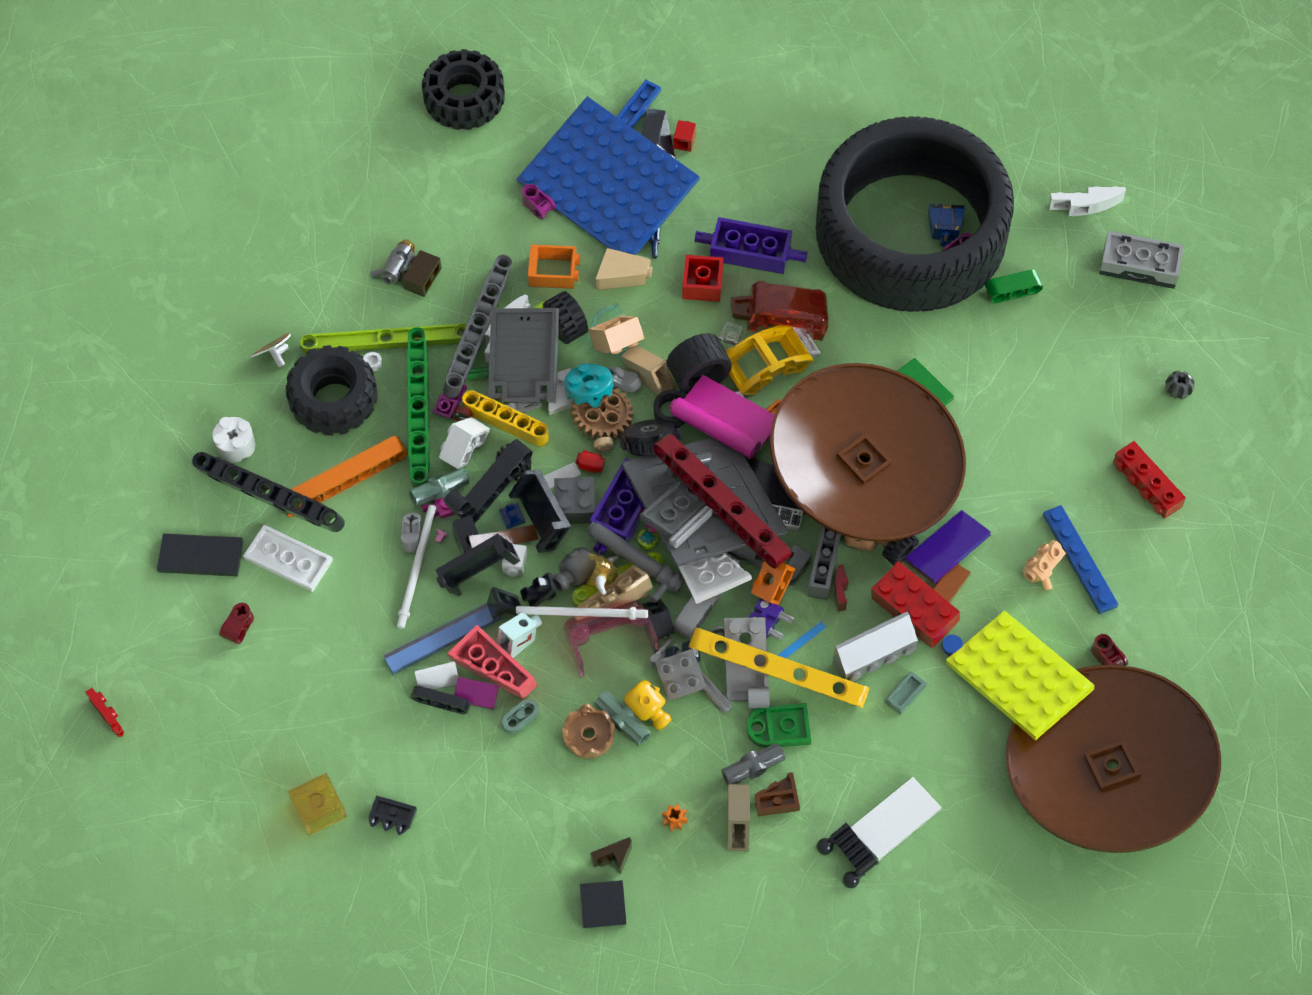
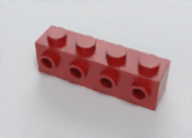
[1113,441,1186,519]

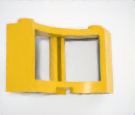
[726,324,814,396]

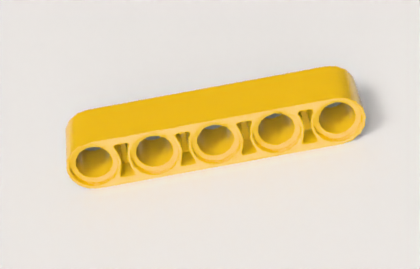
[462,390,549,447]

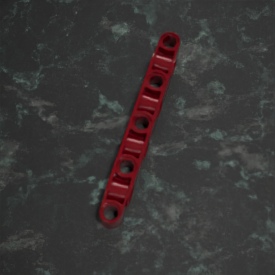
[653,434,791,568]

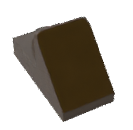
[590,837,632,874]

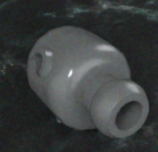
[552,547,599,591]

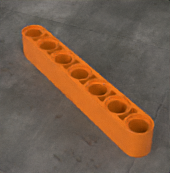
[286,436,408,517]

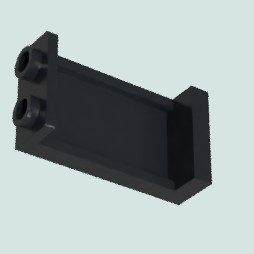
[508,469,571,553]
[436,533,520,597]

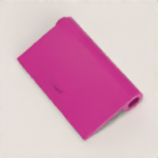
[669,375,774,459]

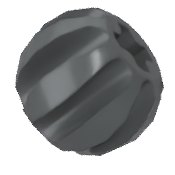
[1165,370,1194,399]

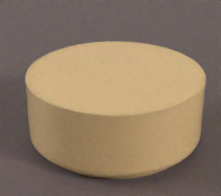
[593,437,614,452]

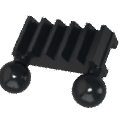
[817,822,879,888]

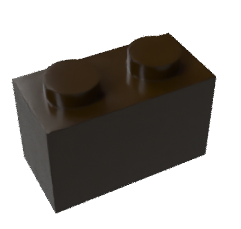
[402,250,442,297]

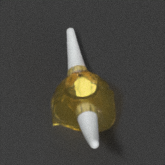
[585,554,620,595]

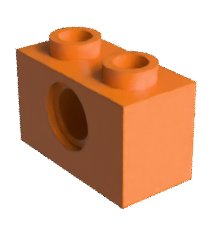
[751,561,796,605]

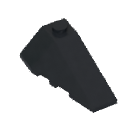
[641,109,675,158]

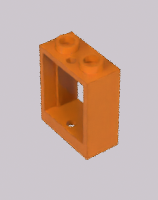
[528,244,580,289]

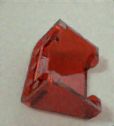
[747,281,829,341]

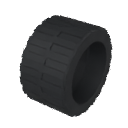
[666,333,732,394]

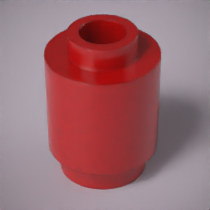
[575,450,606,474]

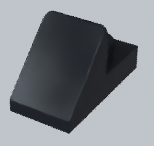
[487,587,521,619]

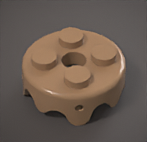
[562,704,615,759]

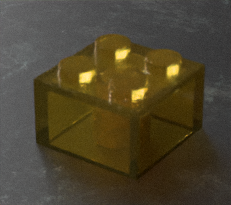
[288,773,347,836]

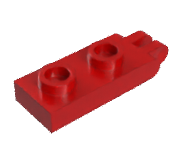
[85,687,124,737]

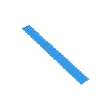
[777,621,826,658]

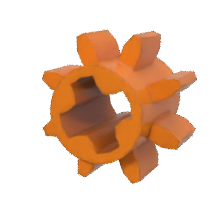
[662,804,688,832]

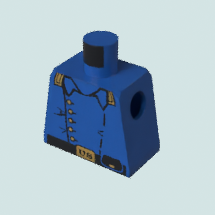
[928,203,965,247]

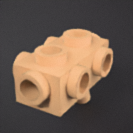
[1022,540,1066,591]

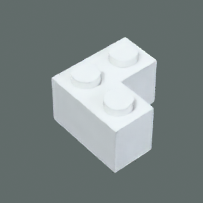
[439,417,490,469]

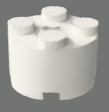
[213,417,256,463]

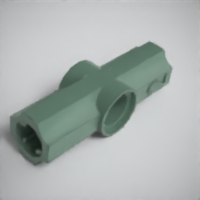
[409,468,469,506]
[595,690,651,746]

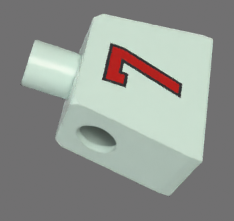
[497,613,542,658]

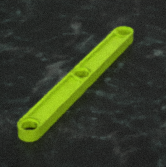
[300,323,467,354]

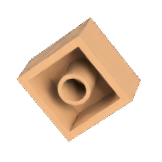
[588,315,645,354]

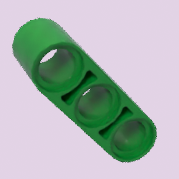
[985,269,1043,303]

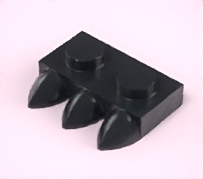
[369,795,417,835]

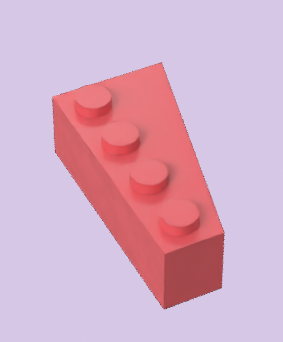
[447,625,538,700]

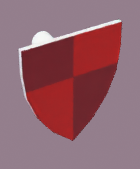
[250,333,291,368]

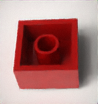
[682,255,724,302]

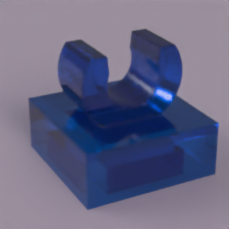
[499,503,525,529]

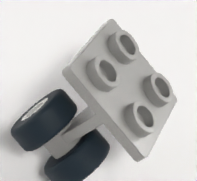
[655,640,706,700]

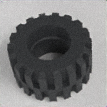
[543,291,588,344]

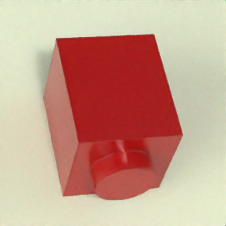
[673,120,696,152]

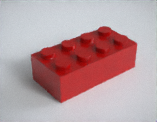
[871,561,960,649]

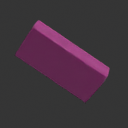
[454,677,499,710]

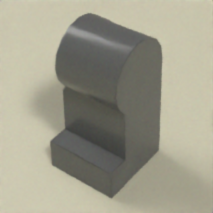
[788,545,812,587]

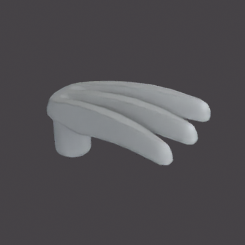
[508,403,542,413]
[650,638,682,667]

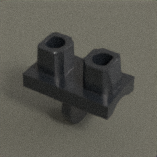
[520,572,557,607]

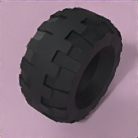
[285,345,377,436]

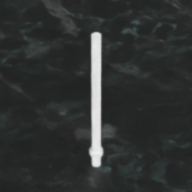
[397,505,436,629]
[516,606,648,620]

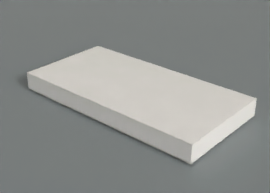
[243,525,333,592]
[851,777,942,861]

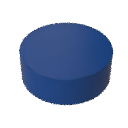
[942,635,963,656]

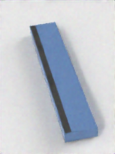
[383,603,502,674]

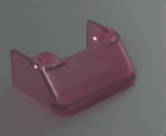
[564,601,658,678]

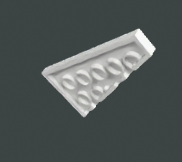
[678,549,752,604]

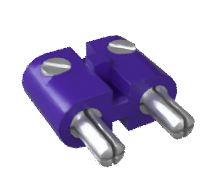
[748,598,794,640]

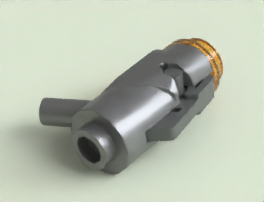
[371,240,415,284]

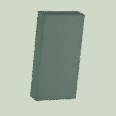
[885,671,927,715]

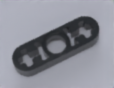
[410,686,471,715]

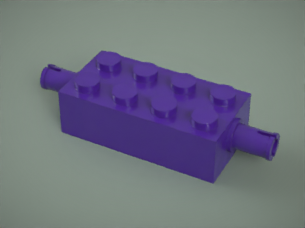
[694,217,808,274]
[589,457,644,555]

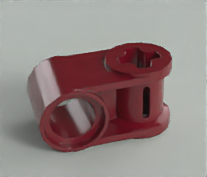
[219,602,254,644]
[1091,634,1128,670]

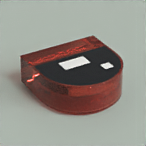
[453,406,474,421]

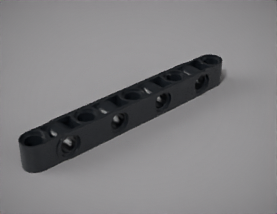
[192,452,345,532]

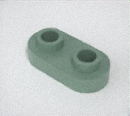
[502,699,539,734]

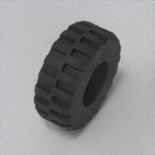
[422,49,505,130]

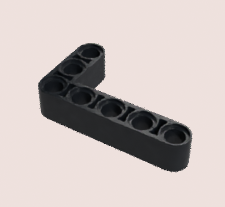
[443,439,533,523]

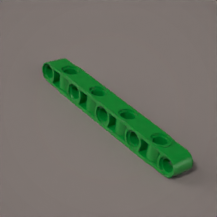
[407,327,430,488]

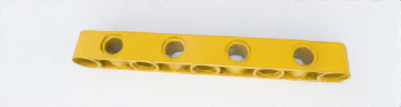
[689,627,870,708]

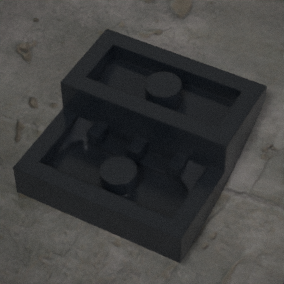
[580,880,626,928]

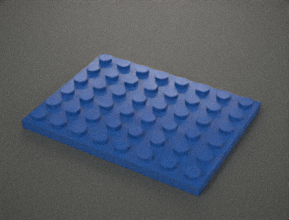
[516,96,700,255]

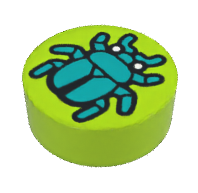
[638,529,658,550]

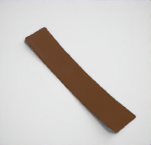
[469,524,538,548]

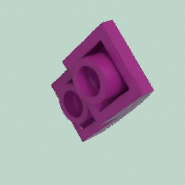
[433,385,467,419]

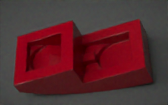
[834,564,849,612]

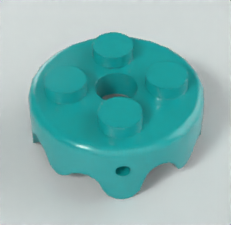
[564,363,614,408]

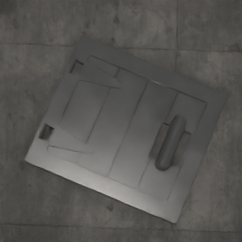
[622,437,787,567]

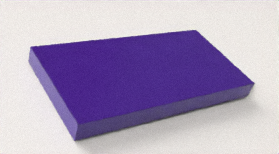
[905,510,991,584]

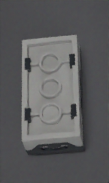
[1099,231,1184,289]

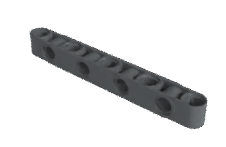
[443,255,512,398]

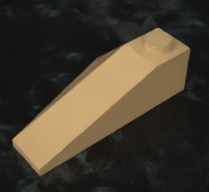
[572,565,653,621]

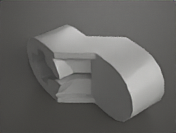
[607,367,642,392]
[401,513,422,552]

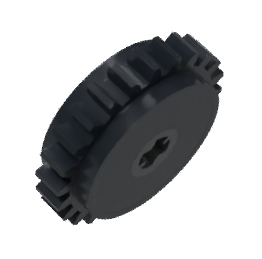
[619,419,682,456]

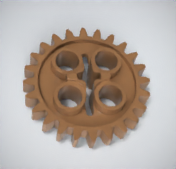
[570,387,634,439]

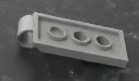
[724,617,770,708]

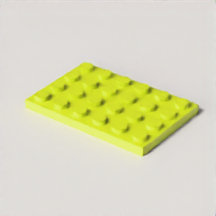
[946,610,1094,741]

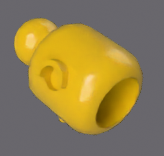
[624,680,672,730]

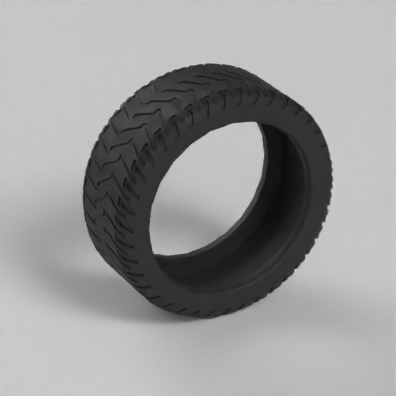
[815,116,1014,312]

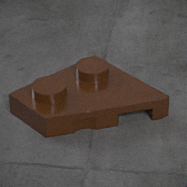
[755,772,800,817]

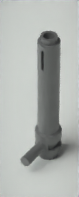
[587,521,685,603]

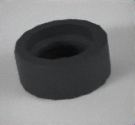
[653,389,686,427]

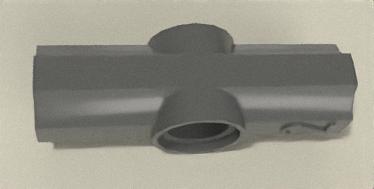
[721,743,786,784]

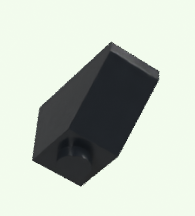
[641,599,675,639]

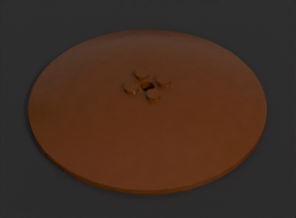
[770,363,966,542]
[1006,665,1221,853]

